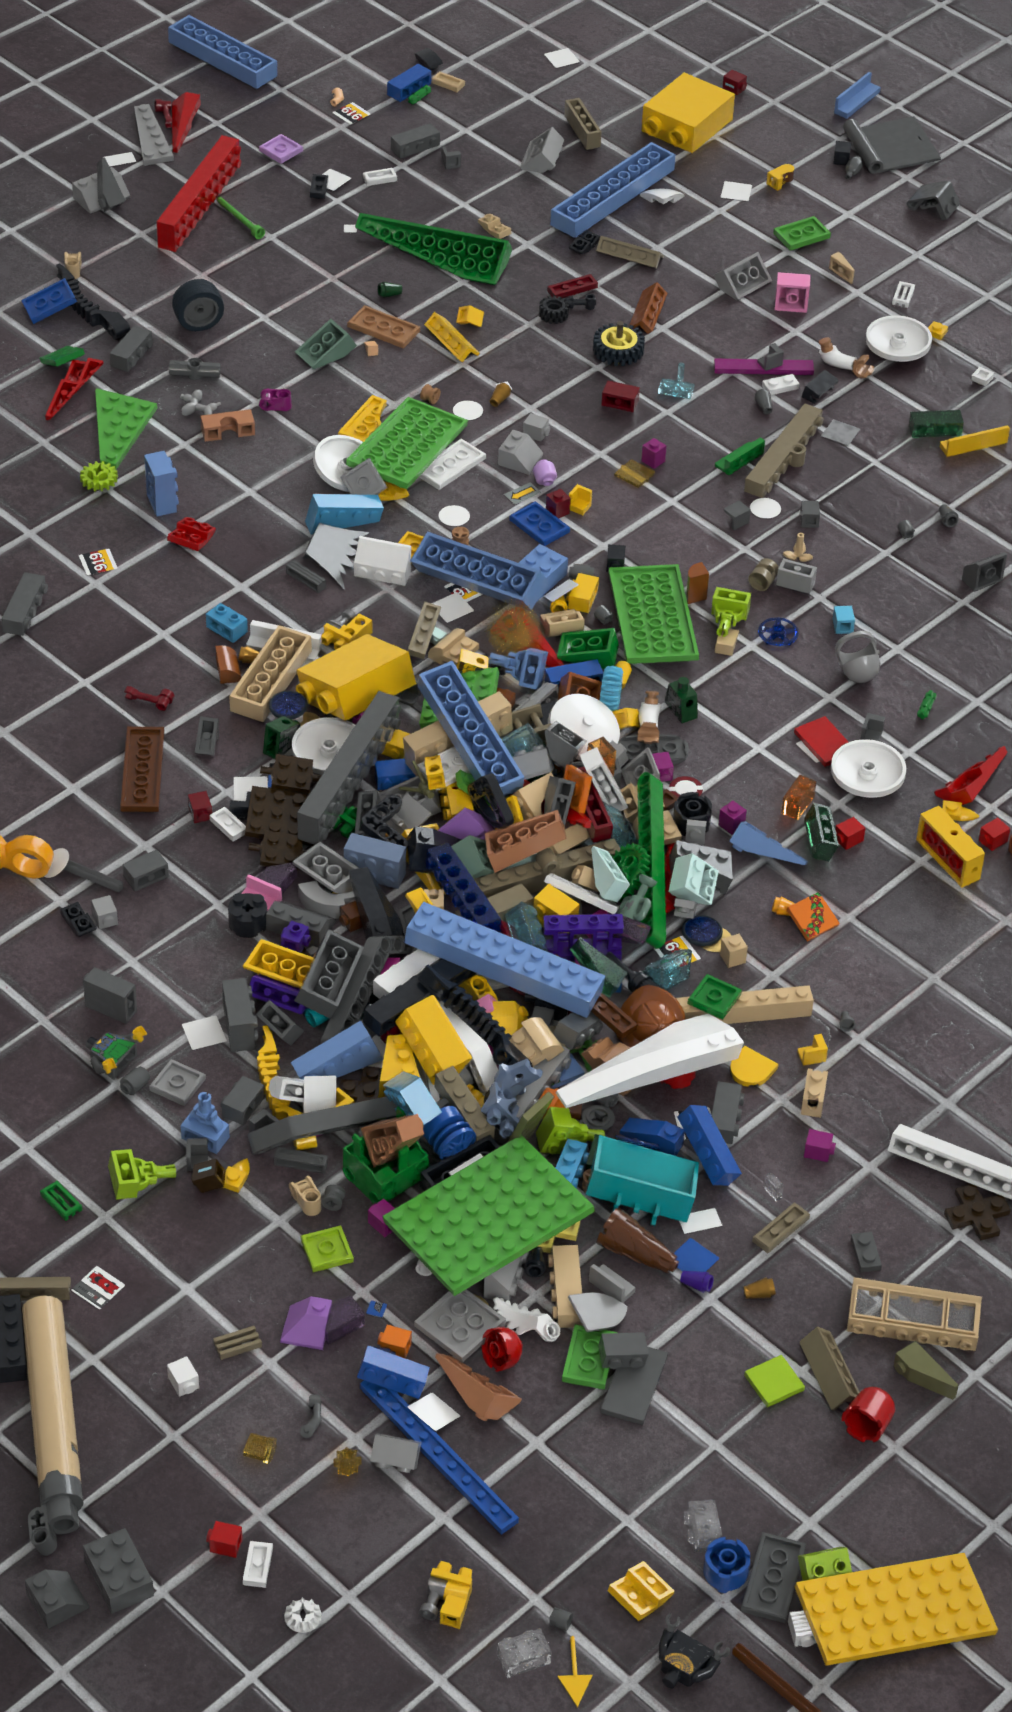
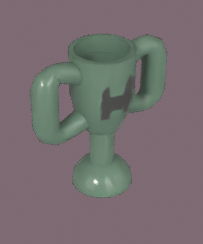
[617,874,657,925]

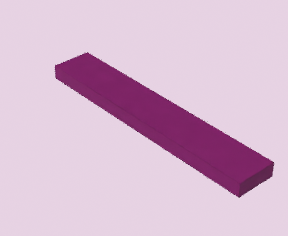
[714,358,814,375]

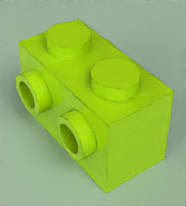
[798,1547,852,1581]

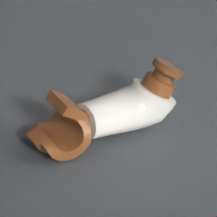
[819,337,874,378]
[637,691,661,744]

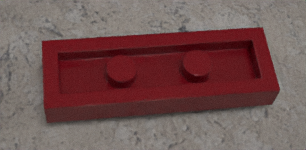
[547,274,598,299]

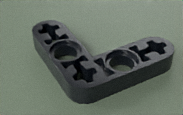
[360,794,408,851]

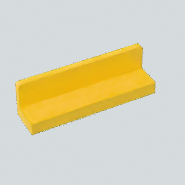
[424,312,480,362]
[939,425,1010,457]

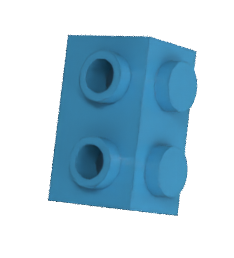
[206,603,248,643]

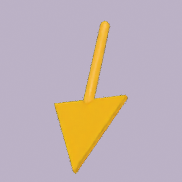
[558,1636,593,1708]

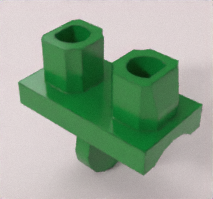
[332,806,357,839]

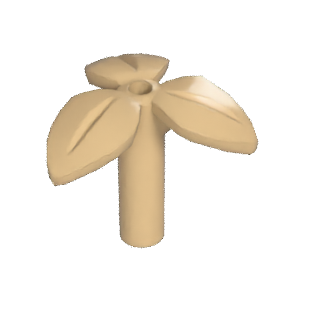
[783,533,813,562]

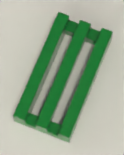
[40,1181,82,1221]

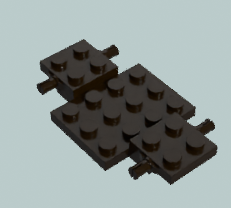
[245,754,322,871]

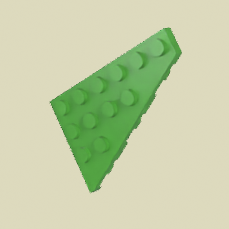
[95,388,157,469]

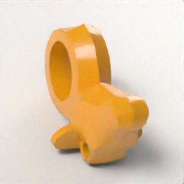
[0,835,54,879]

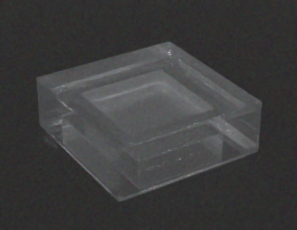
[763,1172,784,1202]

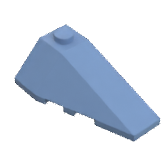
[730,821,808,865]

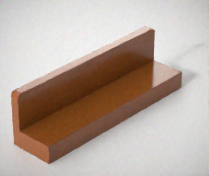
[629,282,667,334]

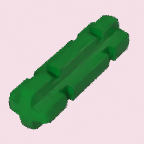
[408,85,431,105]
[917,690,937,720]

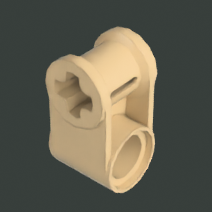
[64,252,82,279]
[289,1175,321,1216]

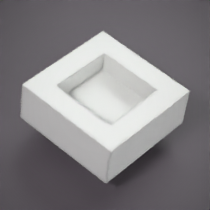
[971,367,994,386]

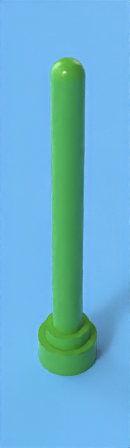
[217,197,265,239]

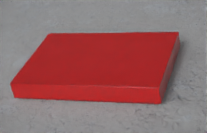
[794,716,849,767]

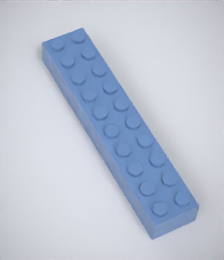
[550,142,676,238]
[404,901,605,1018]

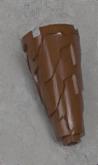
[596,1207,679,1274]

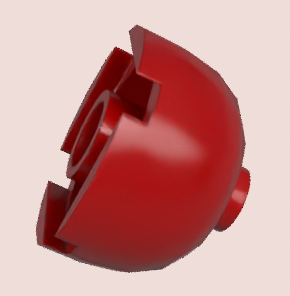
[481,1327,523,1372]

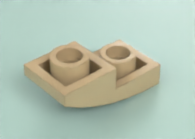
[478,214,512,239]

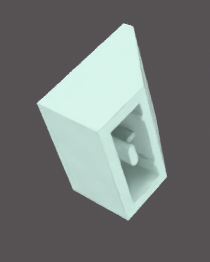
[669,853,719,905]

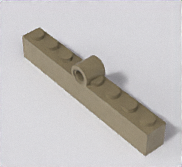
[744,403,824,498]
[472,838,620,900]

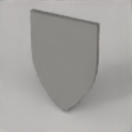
[380,794,432,837]
[568,1292,628,1332]

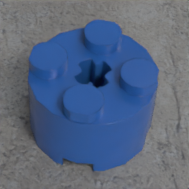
[703,1537,750,1593]

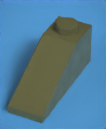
[893,1341,959,1400]

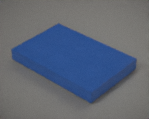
[21,278,77,324]
[509,501,570,546]

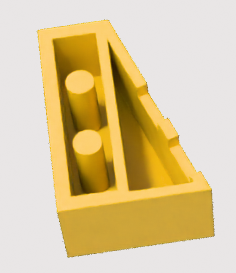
[378,1034,420,1098]

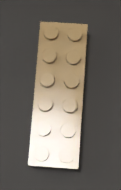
[229,625,312,722]
[403,691,513,776]

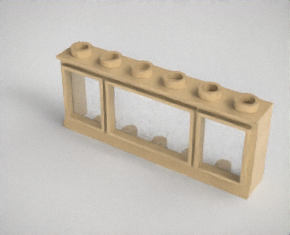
[847,1277,982,1351]

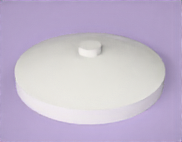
[866,316,932,362]
[313,435,363,492]
[548,694,620,761]
[292,717,356,775]
[831,740,906,798]

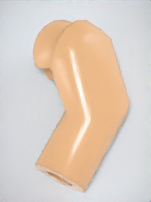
[330,87,344,106]

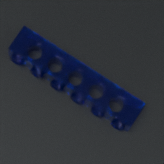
[425,843,501,933]

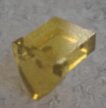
[243,1433,277,1464]

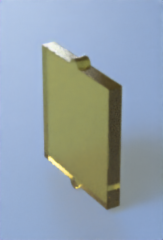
[614,459,655,488]

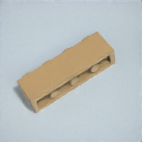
[548,1245,583,1328]

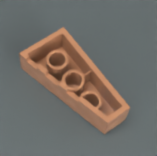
[485,810,567,873]
[361,1114,424,1168]

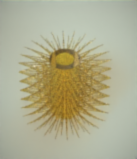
[484,599,545,656]

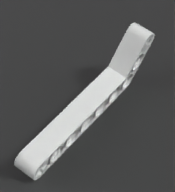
[437,1000,498,1096]

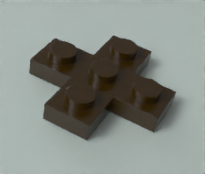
[339,1066,382,1103]
[944,1184,1011,1241]

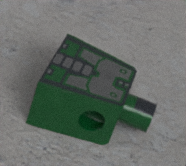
[665,677,698,723]
[263,716,301,759]

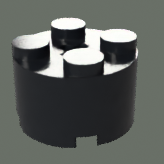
[673,792,712,836]
[228,893,267,938]

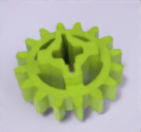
[80,461,118,492]

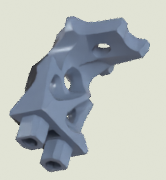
[481,1059,543,1138]

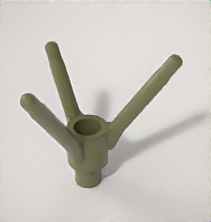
[399,760,435,799]

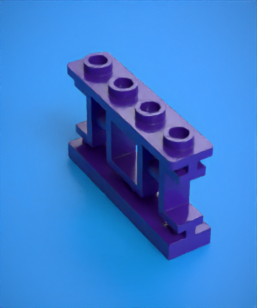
[542,914,624,961]

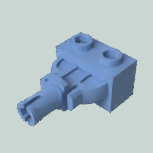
[489,648,548,690]
[181,1092,230,1154]

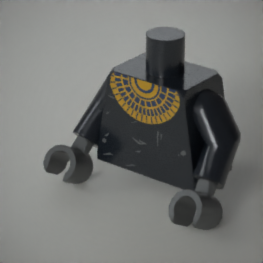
[659,1613,730,1689]

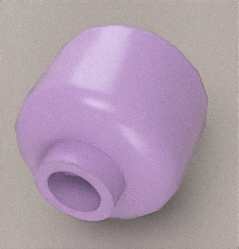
[533,460,557,486]

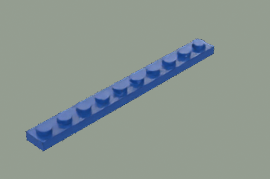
[360,1380,519,1535]

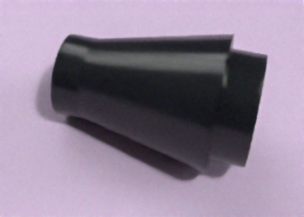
[525,1246,546,1278]

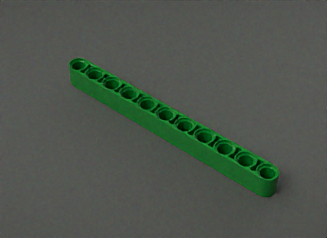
[637,772,666,949]

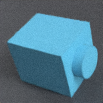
[832,606,855,634]

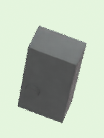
[294,929,364,1018]

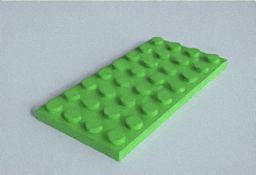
[346,397,468,489]
[608,564,699,664]

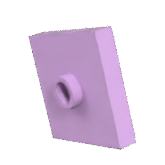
[259,134,303,164]

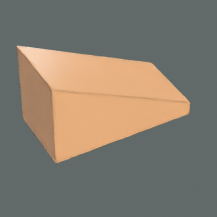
[364,341,378,356]

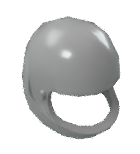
[835,631,880,683]

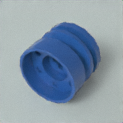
[423,1106,476,1160]

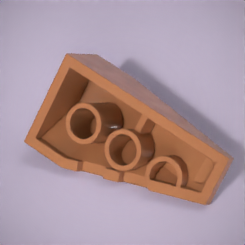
[435,1353,522,1421]

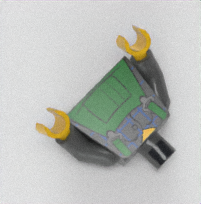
[86,1026,147,1080]

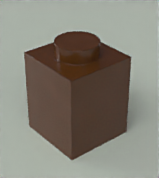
[339,900,363,933]

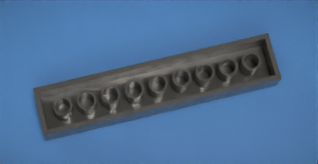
[297,691,401,845]

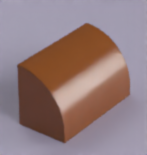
[686,562,709,604]
[215,645,242,684]

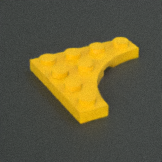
[338,395,387,442]

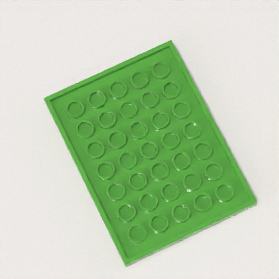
[383,1136,595,1296]

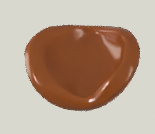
[616,985,686,1047]

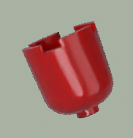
[841,1387,896,1443]

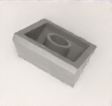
[621,747,660,786]

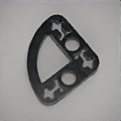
[467,773,514,829]

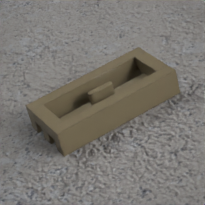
[213,1326,262,1360]

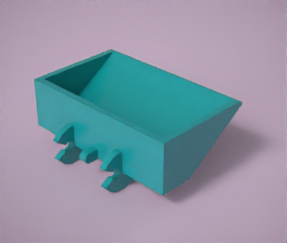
[586,1135,699,1226]

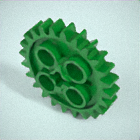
[610,843,650,903]

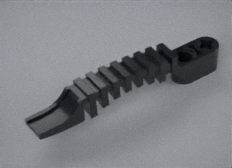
[56,263,131,340]
[417,964,533,1078]

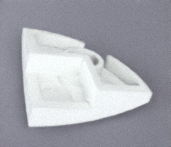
[640,189,684,204]

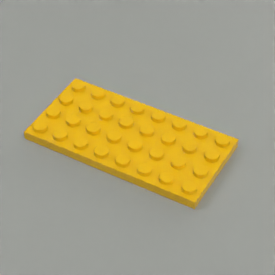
[795,1553,998,1666]

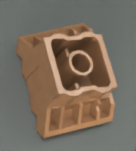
[581,1037,632,1096]

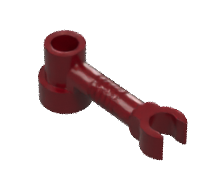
[154,99,172,128]
[124,686,175,711]

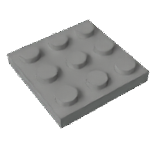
[414,1289,506,1363]

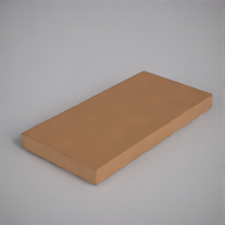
[347,305,420,349]

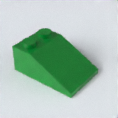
[557,628,619,669]

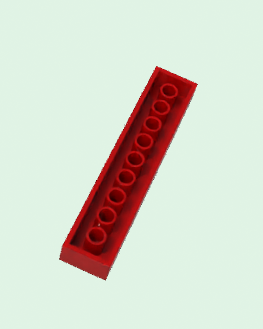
[157,135,241,252]

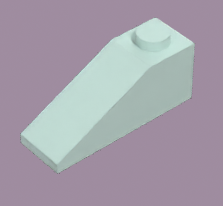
[591,846,630,903]

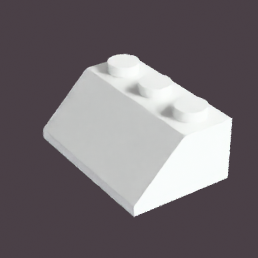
[354,536,411,586]

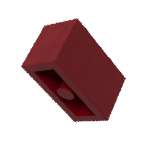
[601,380,640,412]

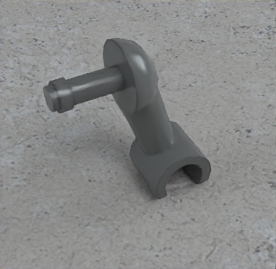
[300,1394,322,1438]

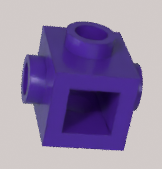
[281,921,311,953]

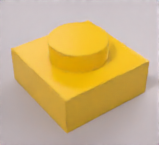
[928,321,948,340]

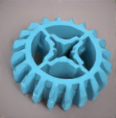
[600,666,623,711]

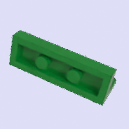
[715,437,765,475]

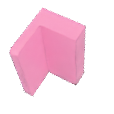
[241,875,282,911]

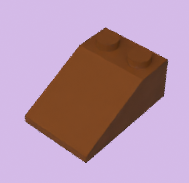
[558,672,602,701]

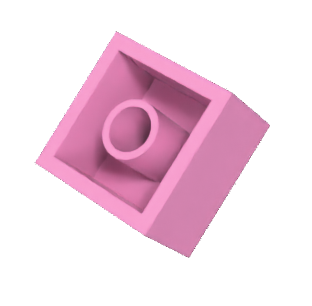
[775,272,810,313]

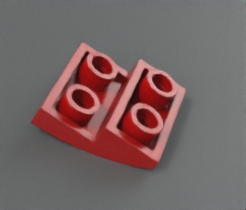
[167,517,216,551]

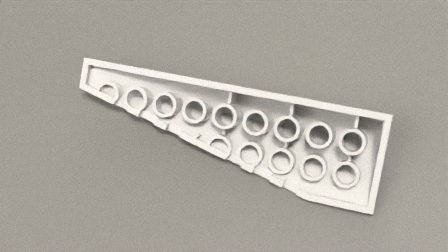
[556,1013,744,1108]

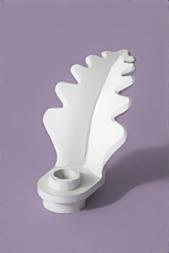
[493,1297,560,1342]

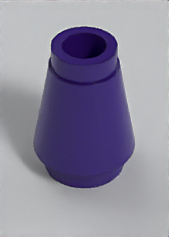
[680,1270,714,1293]

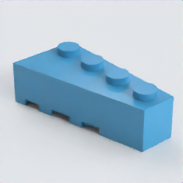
[305,494,384,535]

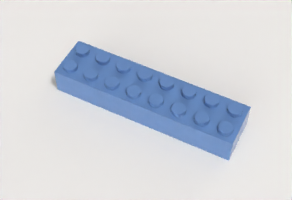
[168,15,277,89]
[410,532,548,611]
[418,661,525,803]

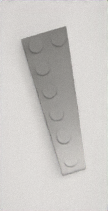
[134,104,174,166]

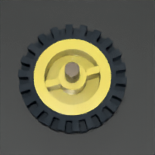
[593,321,645,366]

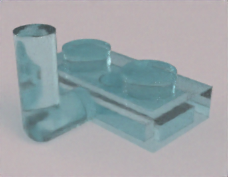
[658,362,695,399]

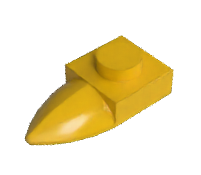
[942,800,979,821]
[223,1158,250,1193]

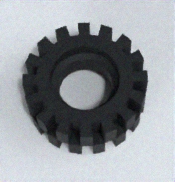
[539,296,569,324]

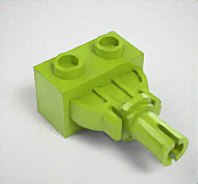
[711,587,751,637]
[536,1107,605,1154]
[108,1149,176,1200]

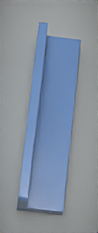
[834,72,881,119]

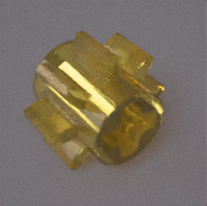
[333,1447,361,1476]

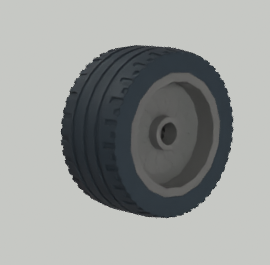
[172,279,224,332]

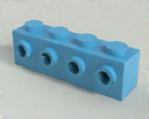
[555,1139,589,1189]

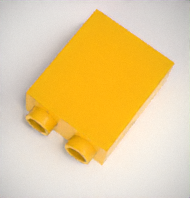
[641,72,735,153]
[296,634,416,721]

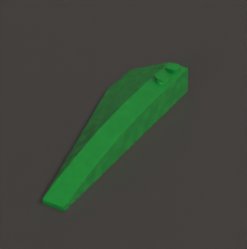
[355,213,512,285]

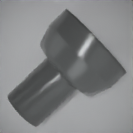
[839,1011,856,1032]

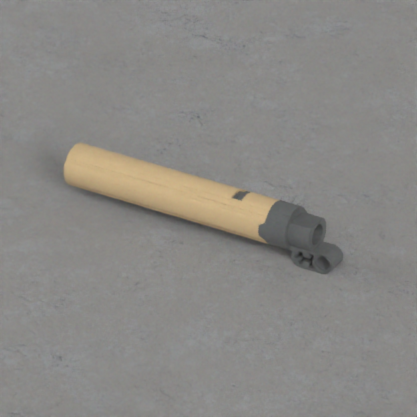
[21,1295,84,1556]

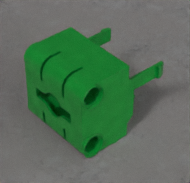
[342,1106,429,1204]

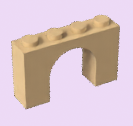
[511,772,590,855]

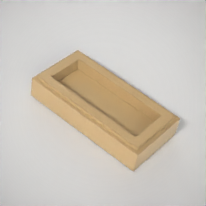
[431,71,465,92]

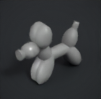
[180,389,221,416]

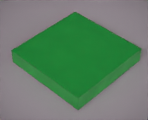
[40,346,85,367]
[687,974,742,1020]

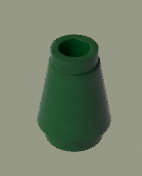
[377,282,403,298]

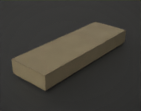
[752,1202,810,1253]

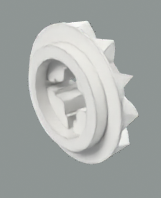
[284,1597,322,1633]

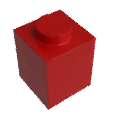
[834,816,865,850]
[979,817,1011,851]
[206,1521,243,1558]

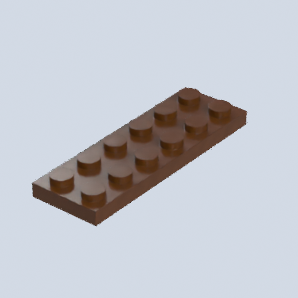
[120,726,165,812]

